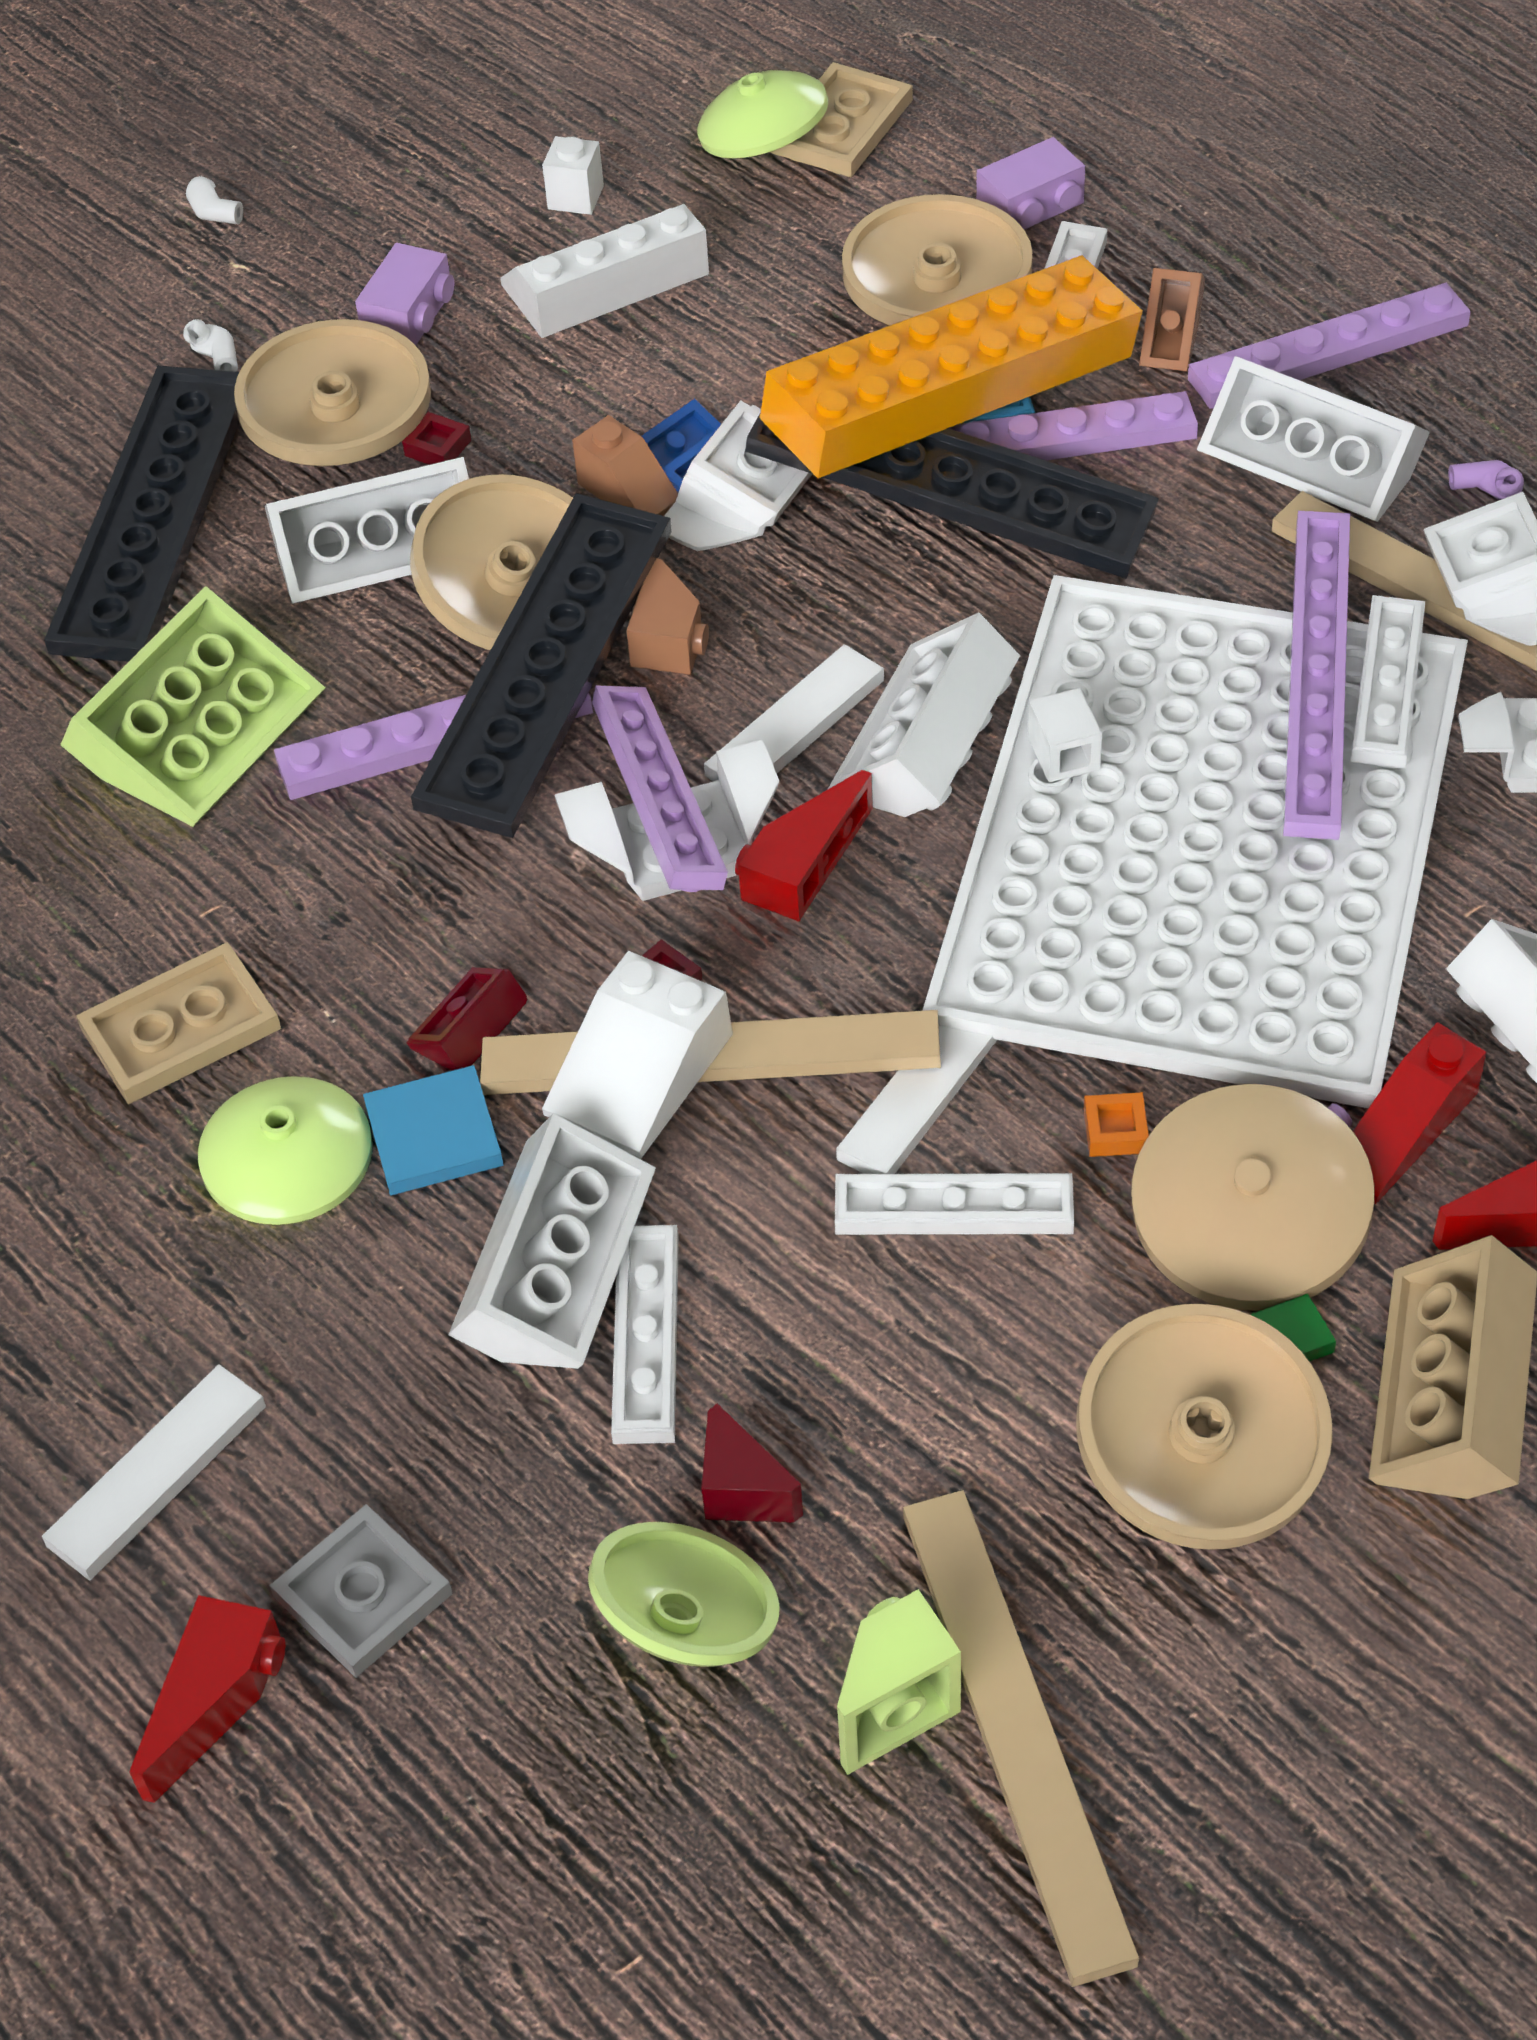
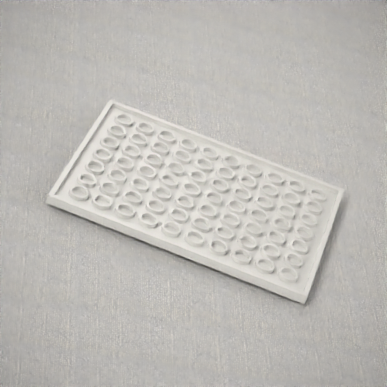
[922,575,1468,1108]

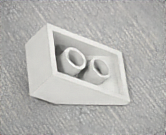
[542,951,733,1159]

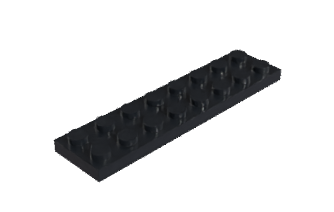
[44,365,240,662]
[745,414,1159,579]
[411,493,672,838]

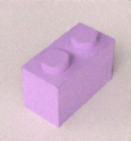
[976,137,1085,229]
[355,243,454,345]

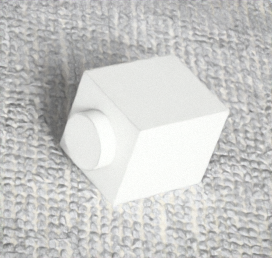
[542,136,604,215]
[1028,688,1102,783]

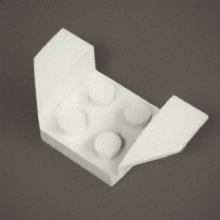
[665,400,812,551]
[1424,492,1537,646]
[1458,692,1537,793]
[555,739,779,901]

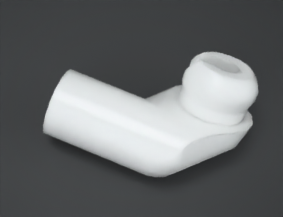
[186,176,243,225]
[183,319,238,372]

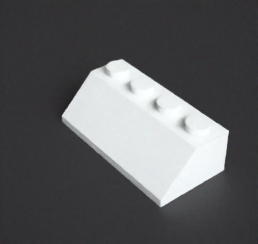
[501,204,709,338]
[1197,356,1430,522]
[265,457,469,604]
[828,612,1020,817]
[1446,919,1537,1083]
[448,1113,656,1369]

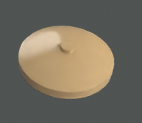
[842,194,1032,326]
[234,319,431,466]
[410,474,573,650]
[1131,1084,1374,1311]
[1076,1304,1332,1549]

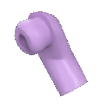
[1448,460,1524,500]

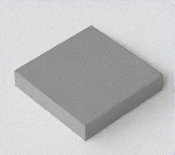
[269,1504,452,1678]

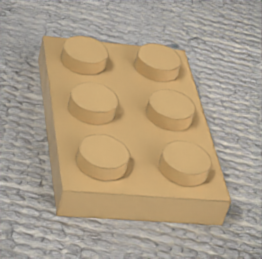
[771,62,913,177]
[76,942,281,1104]

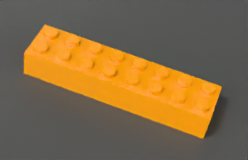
[760,255,1143,478]

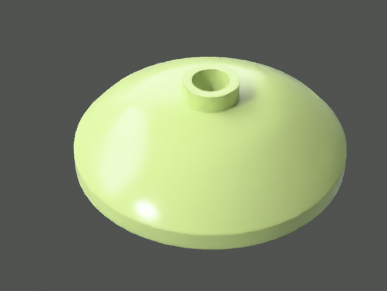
[697,70,829,158]
[198,1076,373,1225]
[588,1522,780,1667]

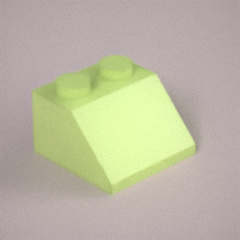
[837,1589,961,1775]

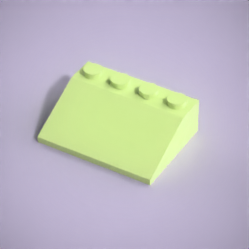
[61,586,326,827]

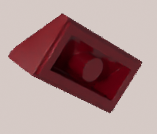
[406,967,528,1071]

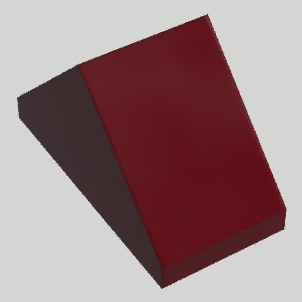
[701,1403,803,1523]

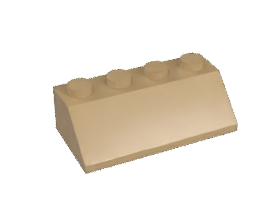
[1369,1235,1537,1499]

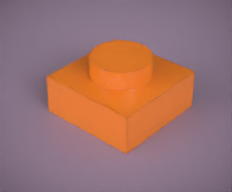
[1084,1092,1149,1157]

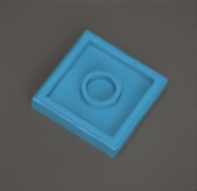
[363,1065,504,1196]

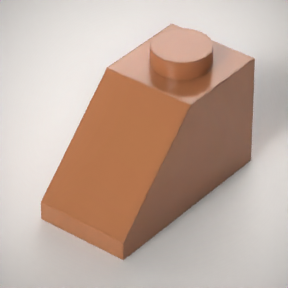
[1139,268,1205,372]
[572,415,678,516]
[627,558,709,675]

